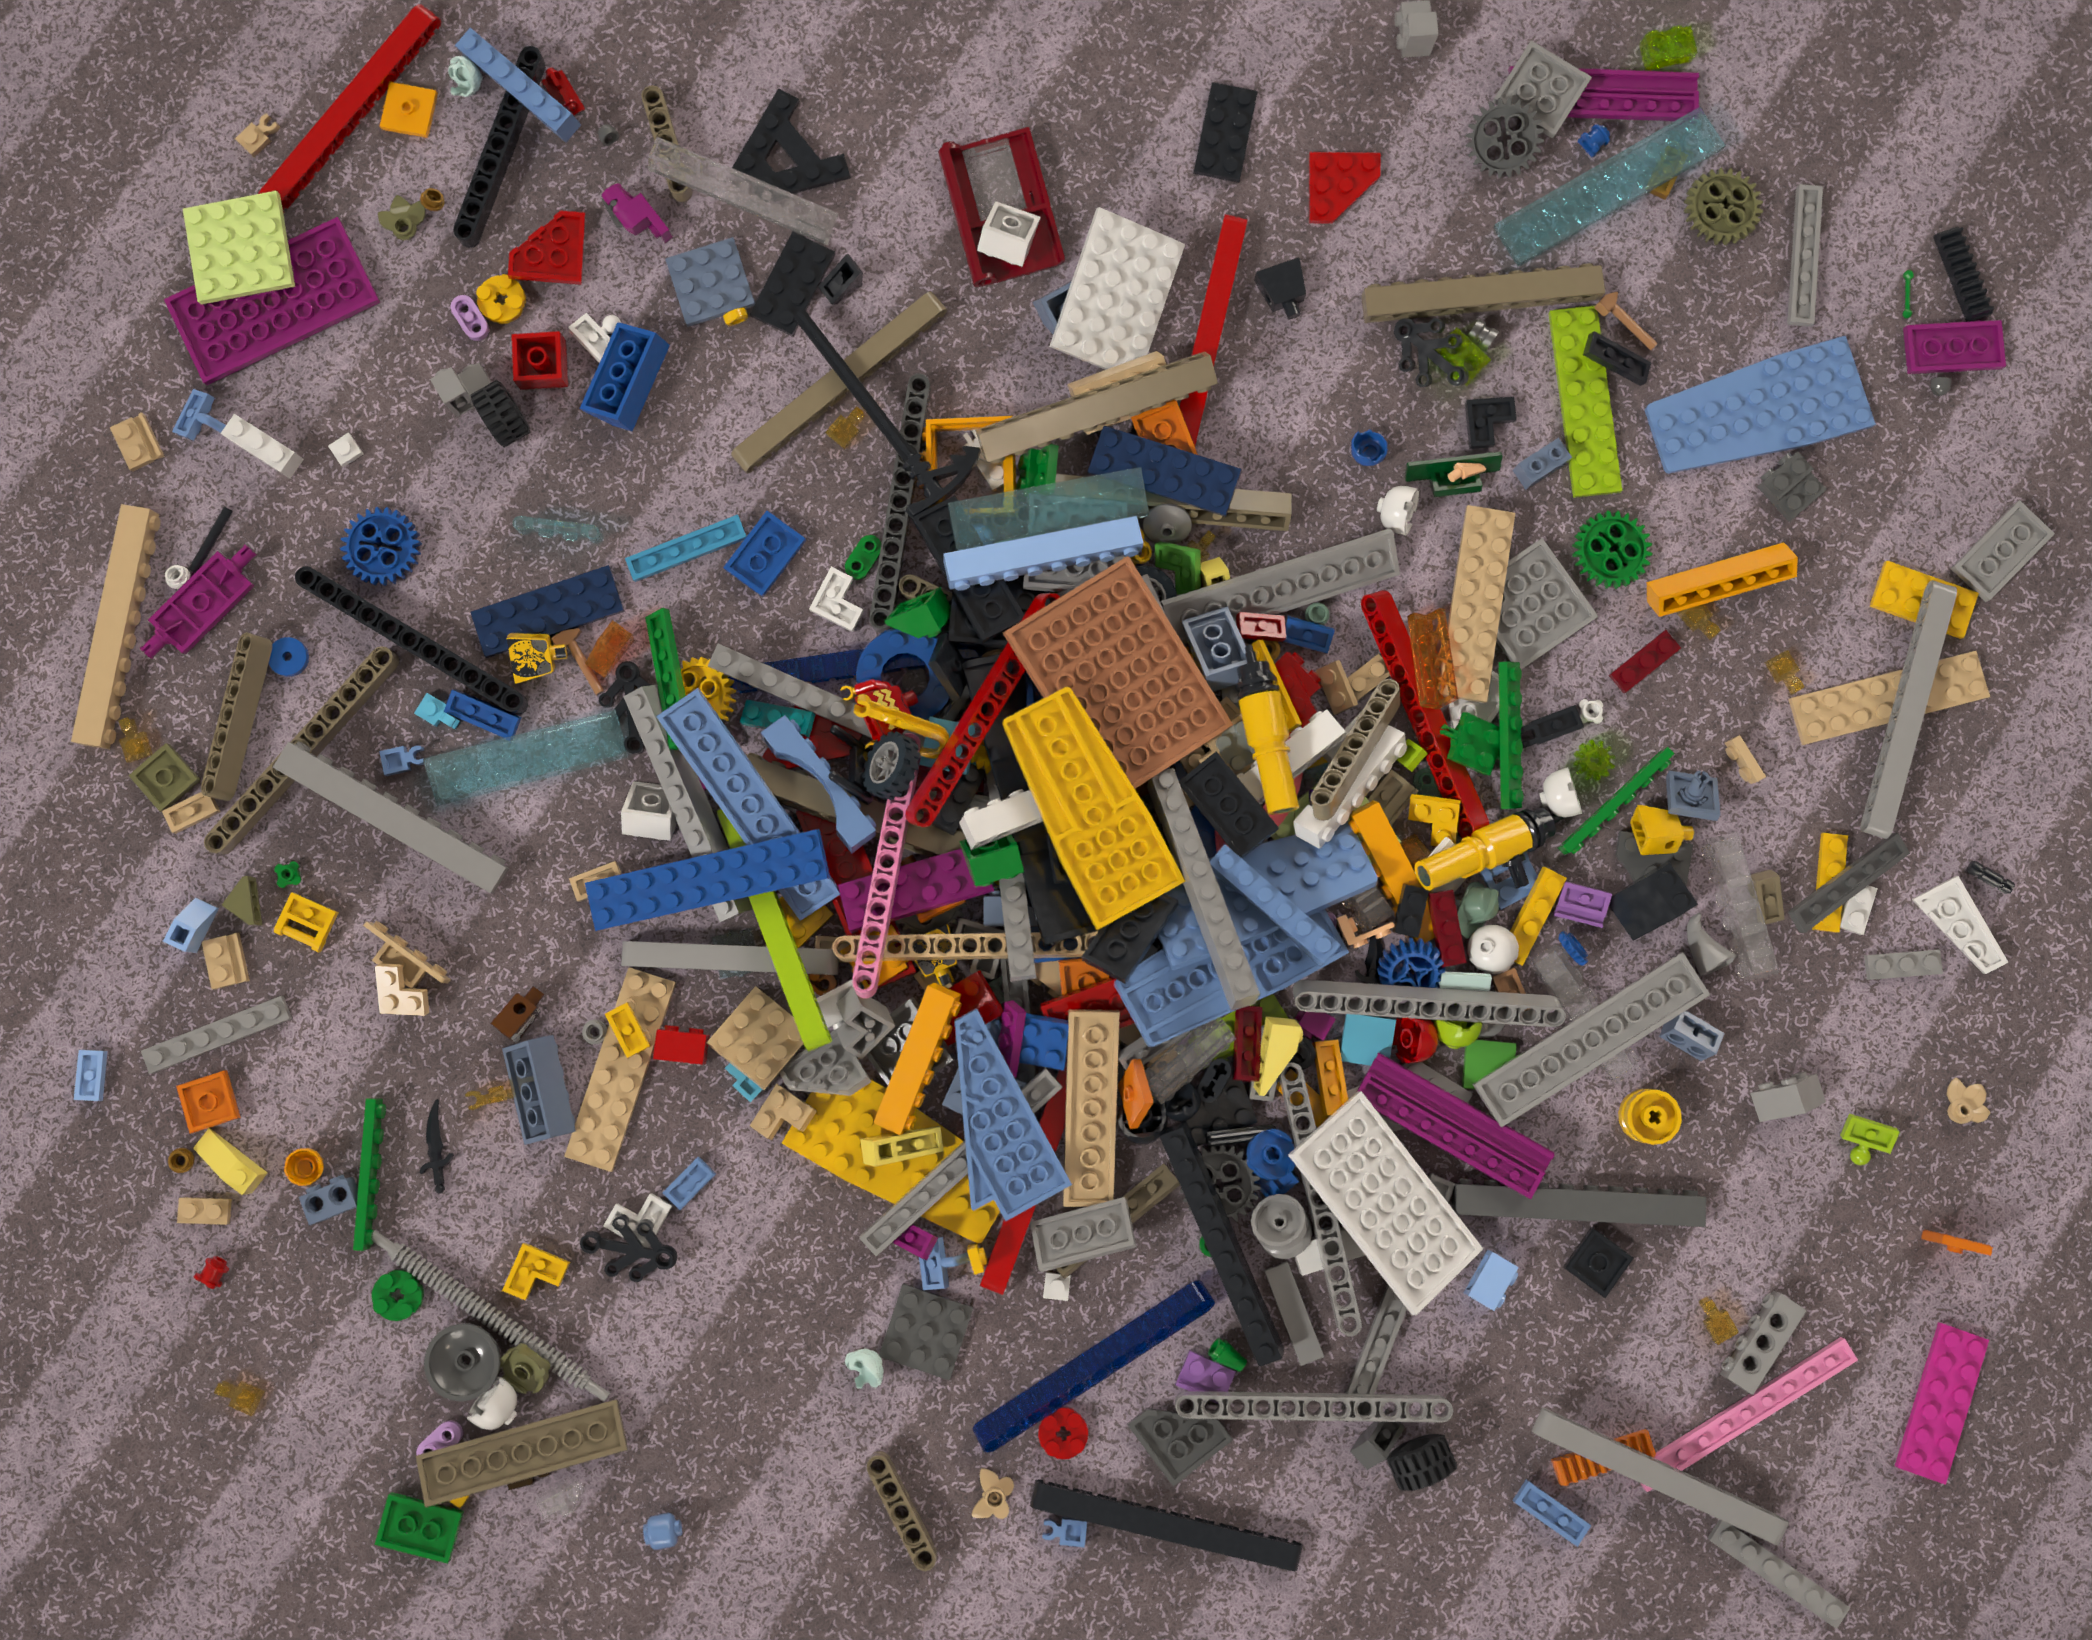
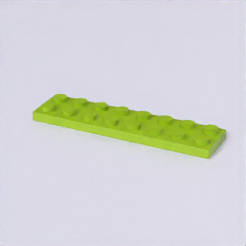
[1548,306,1623,498]

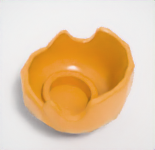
[284,1148,324,1186]

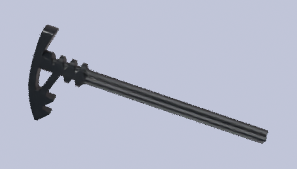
[793,309,981,519]

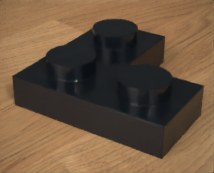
[1465,397,1517,449]

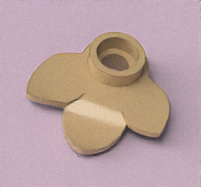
[1947,1078,1990,1124]

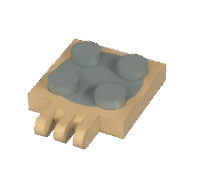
[1198,713,1256,776]

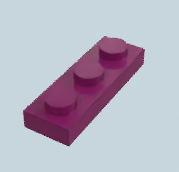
[998,1000,1026,1078]

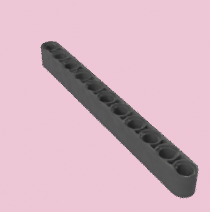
[870,373,931,633]

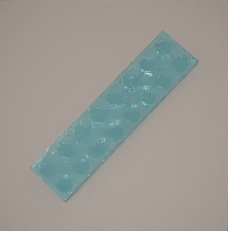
[948,467,1149,551]
[423,709,628,806]

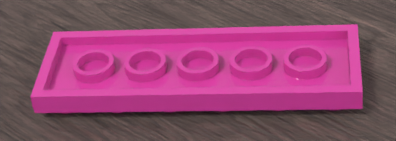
[1895,1322,1989,1485]

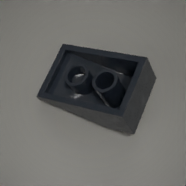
[1609,860,1698,941]

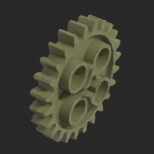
[1683,167,1763,246]

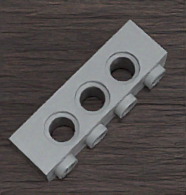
[1720,1291,1807,1395]

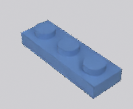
[1513,1479,1591,1547]

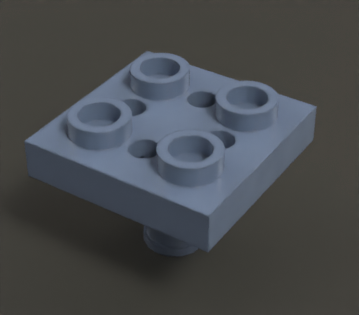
[1666,771,1720,821]

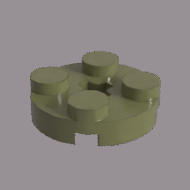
[500,1343,550,1394]

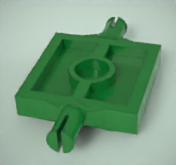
[1440,712,1500,775]

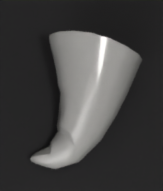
[1687,913,1737,976]

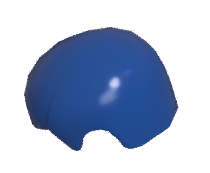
[1351,429,1388,466]

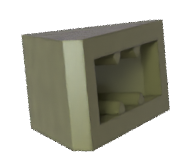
[222,876,262,926]

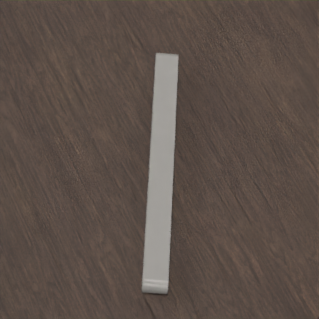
[1860,580,1957,839]
[1293,980,1566,1027]
[1279,1063,1362,1336]
[1175,1391,1453,1422]
[1532,1407,1790,1546]

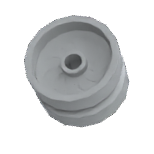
[1251,1194,1313,1259]

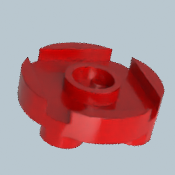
[1038,1407,1088,1459]

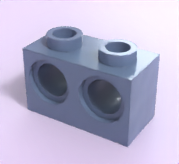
[1512,438,1572,490]
[1659,1011,1724,1061]
[299,1174,358,1225]

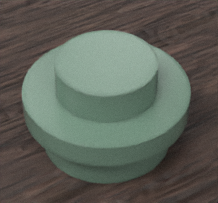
[1305,603,1329,625]

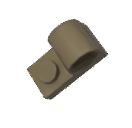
[1745,869,1785,926]

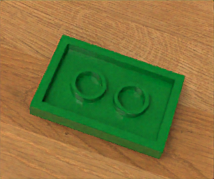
[374,1492,464,1564]

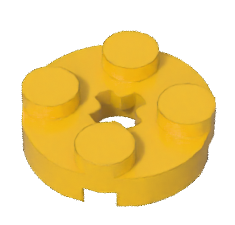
[476,274,526,324]

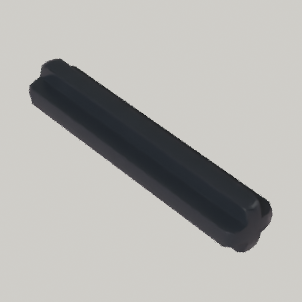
[1206,1124,1276,1147]

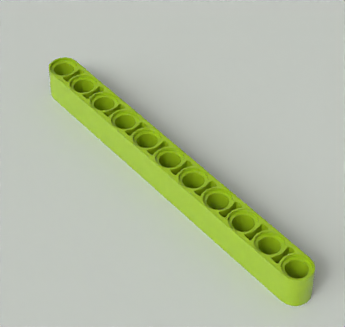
[717,809,832,1052]

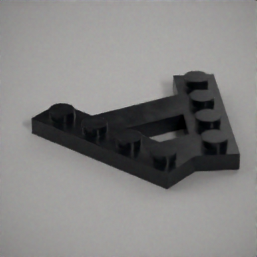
[732,88,851,204]

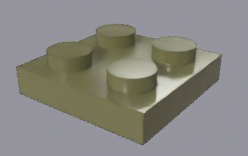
[128,743,201,812]

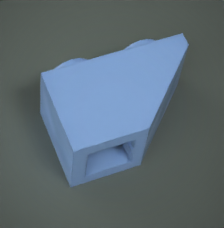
[163,898,219,953]

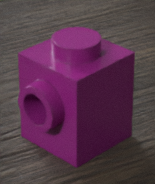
[1295,1009,1336,1040]

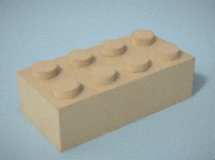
[1067,351,1177,435]

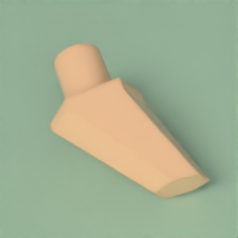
[1448,463,1486,482]

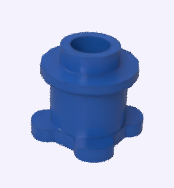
[1578,124,1610,157]

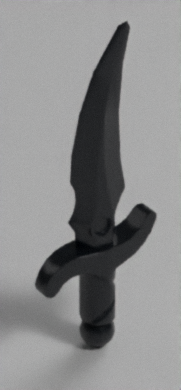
[1355,920,1383,985]
[420,1099,454,1194]

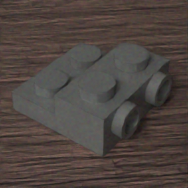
[1757,451,1827,522]

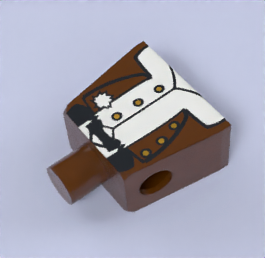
[490,986,544,1044]

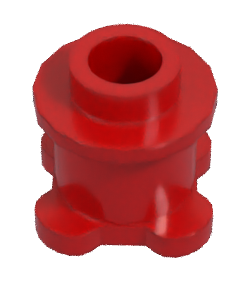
[194,1256,229,1289]

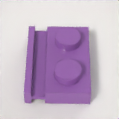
[1553,881,1612,928]
[1175,1350,1236,1404]

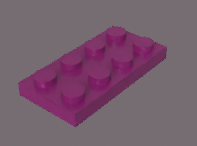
[1903,320,2006,374]

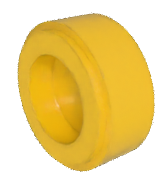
[723,308,748,326]

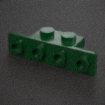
[1405,452,1503,497]

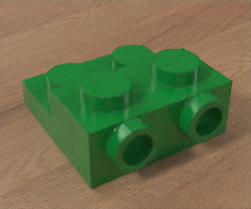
[1016,444,1059,503]

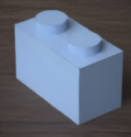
[1463,1250,1519,1311]

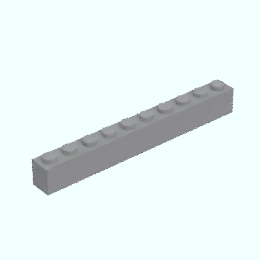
[623,685,753,922]
[273,741,509,893]
[1147,768,1260,1011]

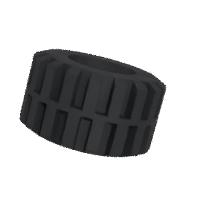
[471,380,530,448]
[1386,1434,1457,1491]

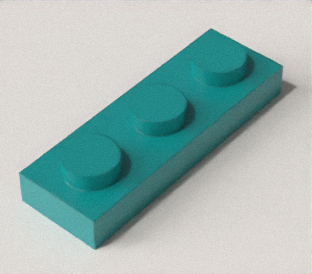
[740,699,816,738]

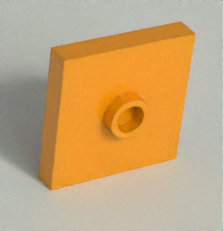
[380,82,438,138]

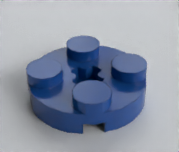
[1247,1129,1295,1180]

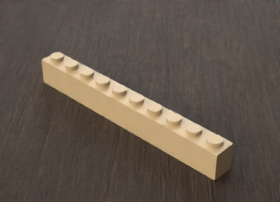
[71,504,160,749]

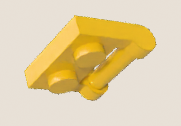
[274,892,339,953]

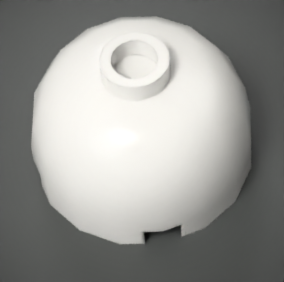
[1377,486,1419,535]
[1539,767,1582,817]
[1467,925,1519,974]
[467,1377,517,1430]

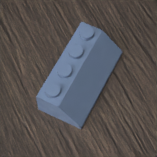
[502,1035,576,1145]

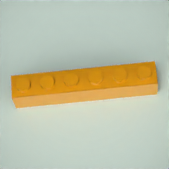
[1646,542,1798,617]
[1347,800,1434,943]
[873,983,962,1135]

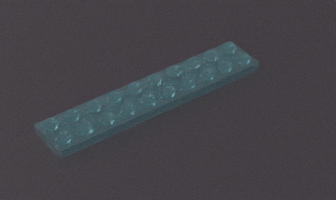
[1493,107,1726,267]

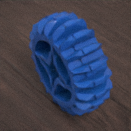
[1377,937,1446,1001]

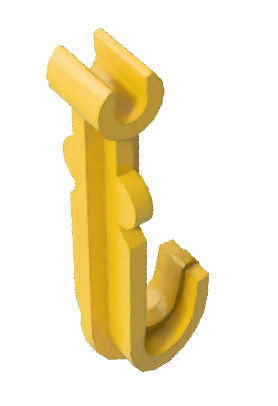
[854,694,950,759]

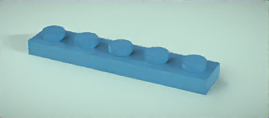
[625,514,747,582]

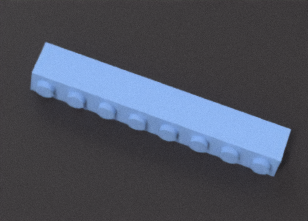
[944,516,1143,590]

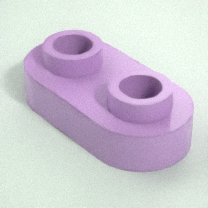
[451,295,489,341]
[417,1420,463,1455]

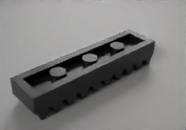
[1933,226,1994,322]

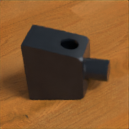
[1254,257,1306,320]

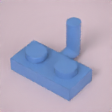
[172,389,226,441]
[919,1237,970,1290]

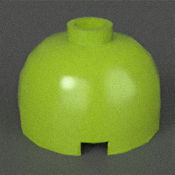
[1432,1003,1483,1049]

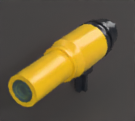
[1236,645,1299,815]
[1415,808,1564,891]

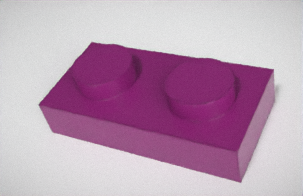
[892,1224,938,1261]

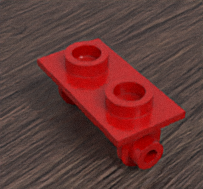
[542,68,585,116]

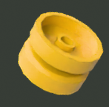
[1618,1089,1682,1145]

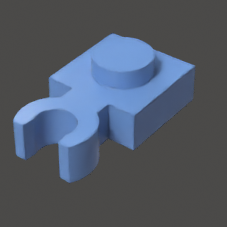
[379,746,427,776]
[1042,1517,1087,1548]

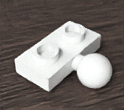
[568,313,621,363]

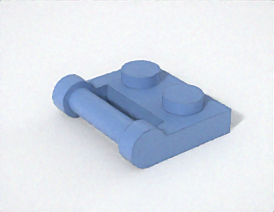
[1479,851,1538,910]

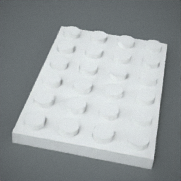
[1049,207,1185,370]

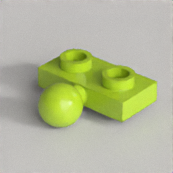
[1840,1113,1900,1166]

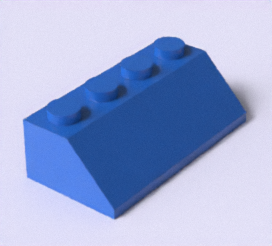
[580,322,670,431]

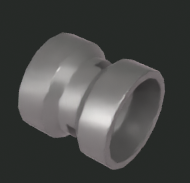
[1465,319,1499,352]

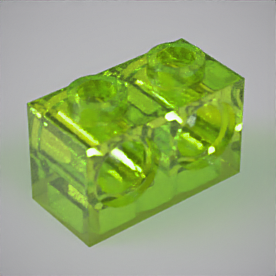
[1639,25,1698,71]
[1435,327,1491,386]

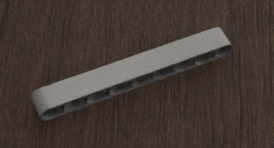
[621,941,839,975]

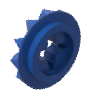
[1559,931,1588,966]

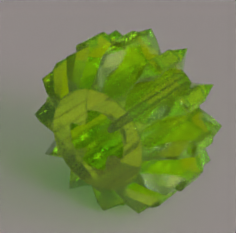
[1573,739,1616,781]

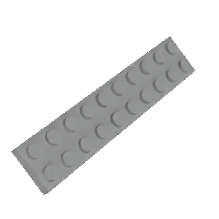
[1161,528,1400,644]
[1473,952,1710,1127]

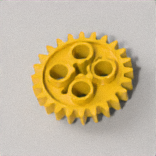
[680,657,736,721]

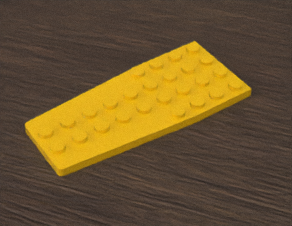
[1003,687,1185,929]
[782,1079,1000,1243]

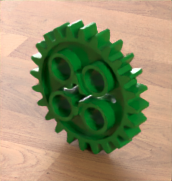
[1572,510,1653,589]

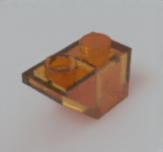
[585,620,635,678]

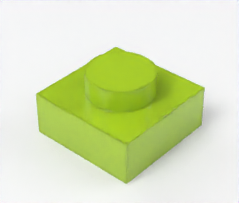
[1396,739,1428,772]

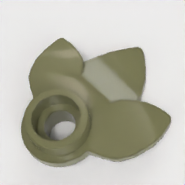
[378,195,426,241]

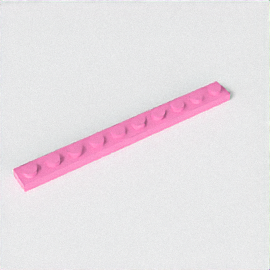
[1640,1337,1858,1492]

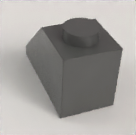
[1350,1408,1405,1470]

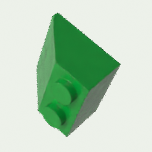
[885,587,951,638]
[959,834,1024,887]

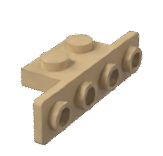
[363,921,451,988]

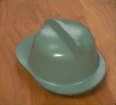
[1457,882,1499,938]

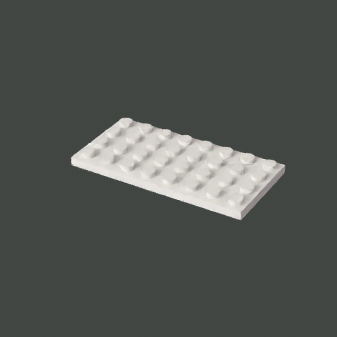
[1288,1091,1483,1315]

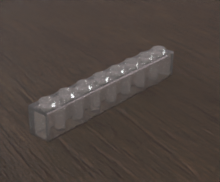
[648,137,839,246]

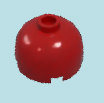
[1392,1018,1439,1063]

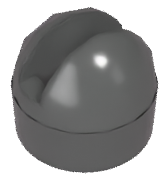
[598,124,619,146]
[1930,377,1951,396]

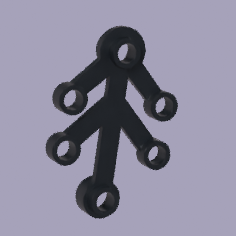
[1394,318,1469,387]
[599,661,650,755]
[580,1214,678,1282]

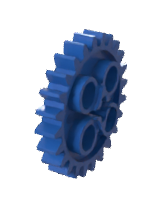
[340,507,422,586]

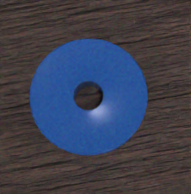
[269,637,309,677]

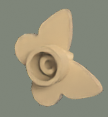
[972,1468,1014,1519]

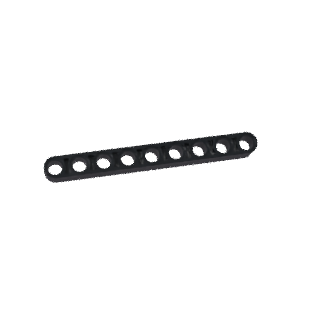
[453,46,546,248]

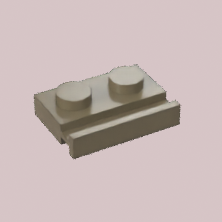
[1366,769,1418,825]

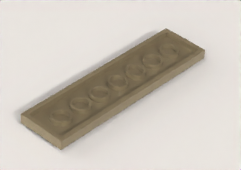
[416,1399,628,1507]

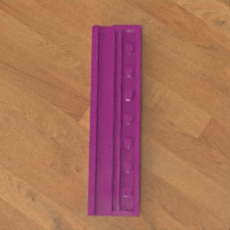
[1508,66,1699,122]
[1356,1052,1555,1199]

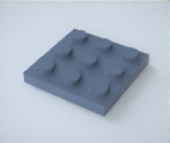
[665,237,755,327]

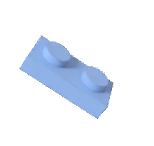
[74,1050,108,1101]

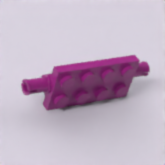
[140,544,257,659]

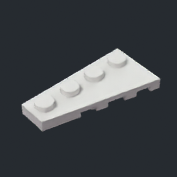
[1912,876,2008,974]

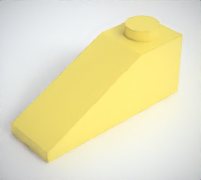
[1253,1016,1303,1096]
[860,1126,944,1166]
[193,1128,267,1195]

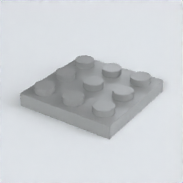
[1492,41,1592,139]

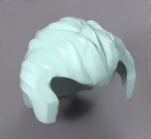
[448,56,482,97]
[845,1349,884,1389]

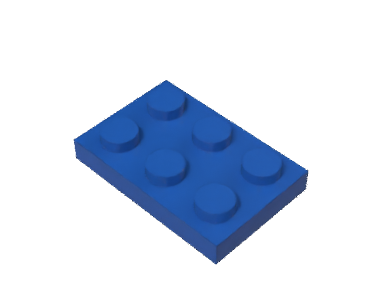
[723,511,806,597]

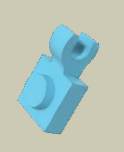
[414,693,460,729]
[725,1063,763,1102]

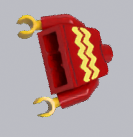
[840,679,918,748]

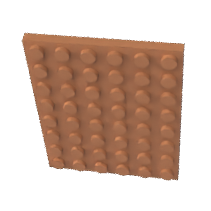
[1003,556,1233,789]

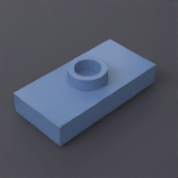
[663,1157,716,1210]

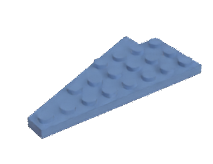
[954,1008,1072,1221]

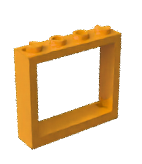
[922,416,1017,518]

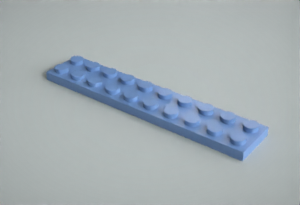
[656,688,840,921]

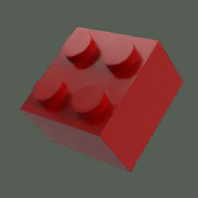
[511,331,568,390]

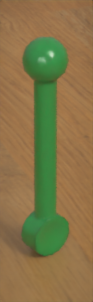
[1902,270,1914,319]

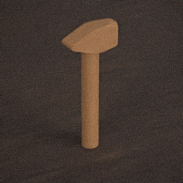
[1595,292,1658,350]
[551,628,604,696]

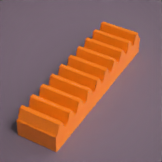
[1551,1429,1656,1486]

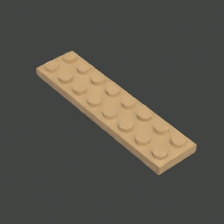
[1437,505,1515,703]
[1788,651,1990,745]
[564,967,677,1172]
[1063,1009,1119,1207]

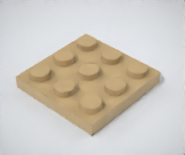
[707,986,804,1091]

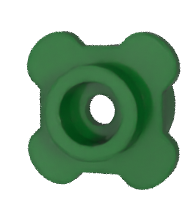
[274,861,302,888]

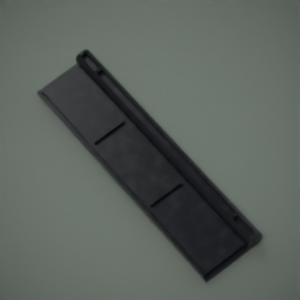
[962,654,1101,947]

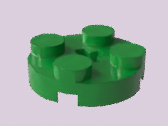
[372,1269,424,1321]

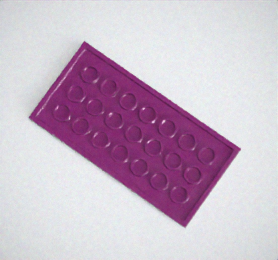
[164,217,381,385]

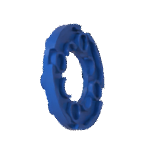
[856,628,950,720]

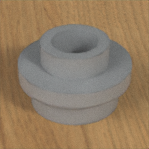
[582,1020,607,1044]

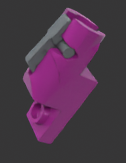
[602,183,673,243]

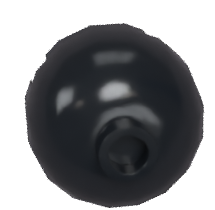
[1117,1094,1168,1144]

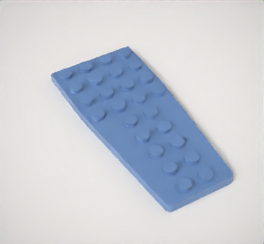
[1645,335,1876,474]
[1158,821,1378,970]
[1114,909,1349,1047]

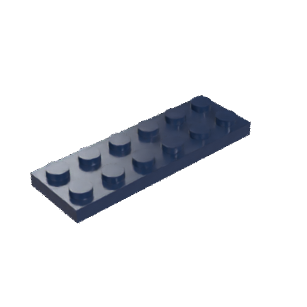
[1088,426,1242,517]
[470,565,625,658]

